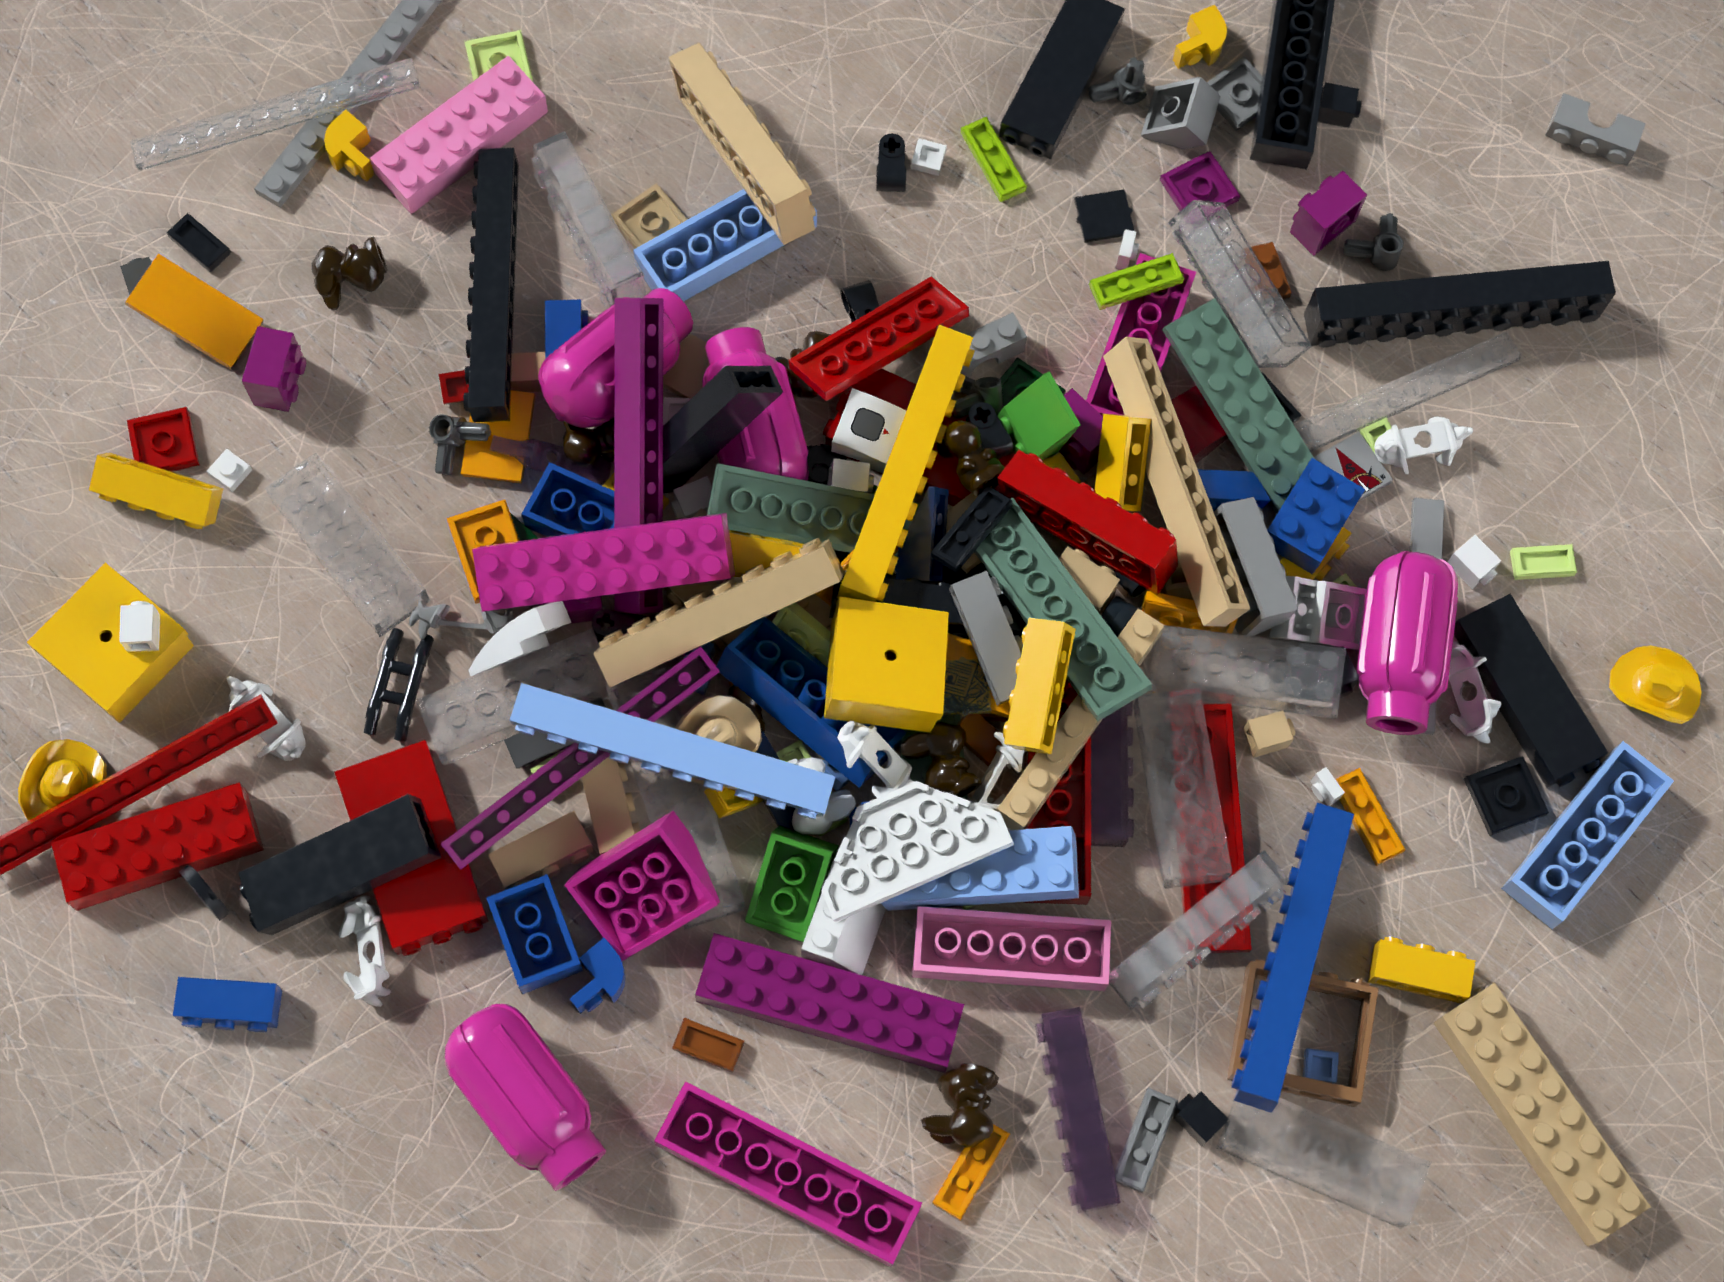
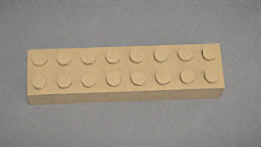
[668,42,816,245]
[593,538,845,687]
[1434,982,1651,1246]

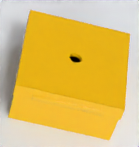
[27,562,194,723]
[824,597,949,733]

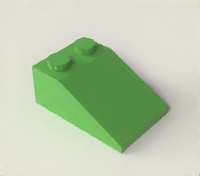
[997,371,1081,460]
[745,825,839,942]

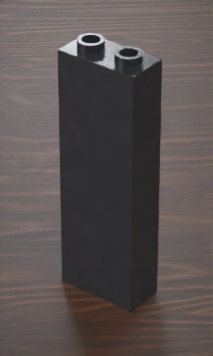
[999,0,1125,159]
[663,366,783,493]
[1454,594,1608,788]
[238,794,442,935]

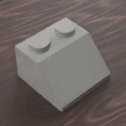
[1141,77,1221,149]

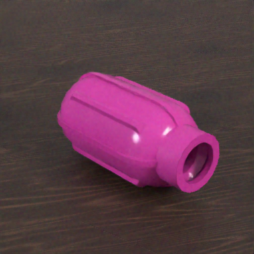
[538,288,693,428]
[702,327,809,481]
[1357,551,1458,735]
[445,1004,606,1191]

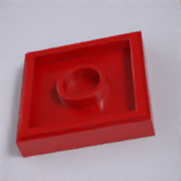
[127,407,200,472]

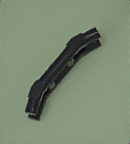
[363,628,434,741]

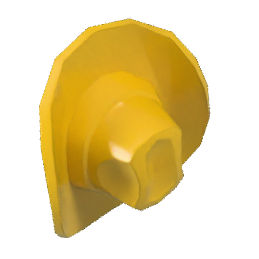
[1609,645,1702,724]
[18,739,107,820]

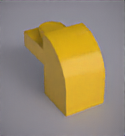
[1172,4,1227,69]
[324,110,375,182]

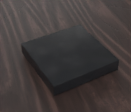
[1464,756,1549,836]

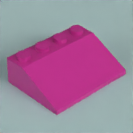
[565,811,720,961]

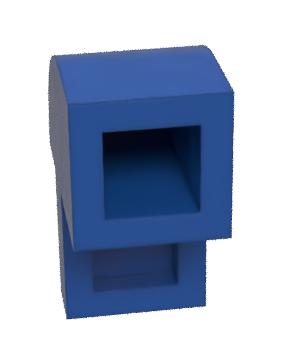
[569,938,626,1014]

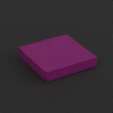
[1160,151,1241,226]

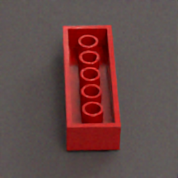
[998,450,1178,595]
[51,782,264,911]

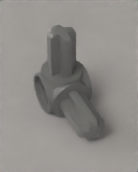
[1088,57,1147,105]
[1343,213,1404,271]
[952,376,1003,419]
[429,414,491,475]

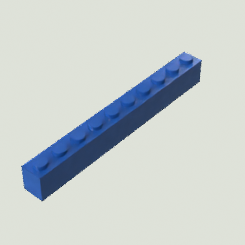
[1231,802,1354,1113]

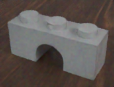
[1545,93,1646,166]
[960,313,1027,377]

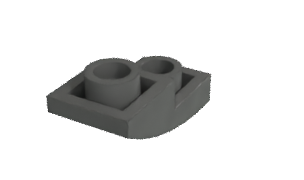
[504,731,574,769]

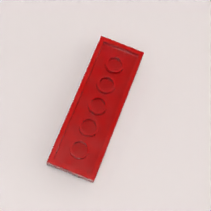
[788,276,969,401]

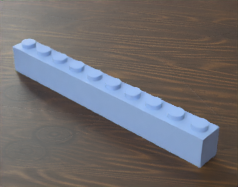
[510,683,836,819]

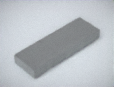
[1112,1087,1178,1193]

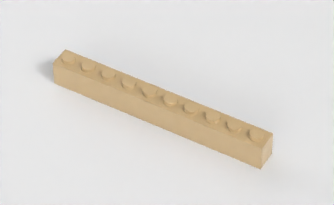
[1103,337,1250,627]

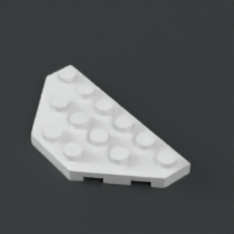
[821,781,1014,923]

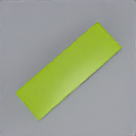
[960,116,1027,202]
[1089,253,1184,310]

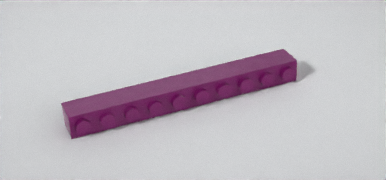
[614,298,664,614]
[441,646,720,870]

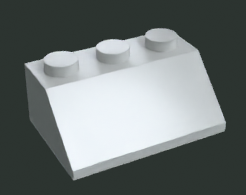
[801,860,886,975]

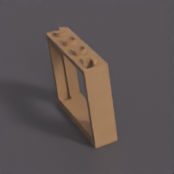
[1227,959,1379,1107]

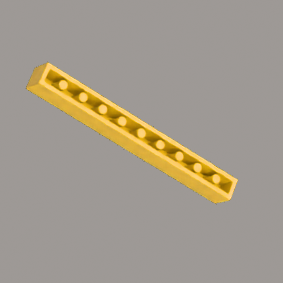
[837,325,975,602]

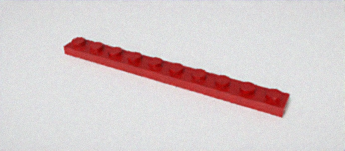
[0,694,278,875]

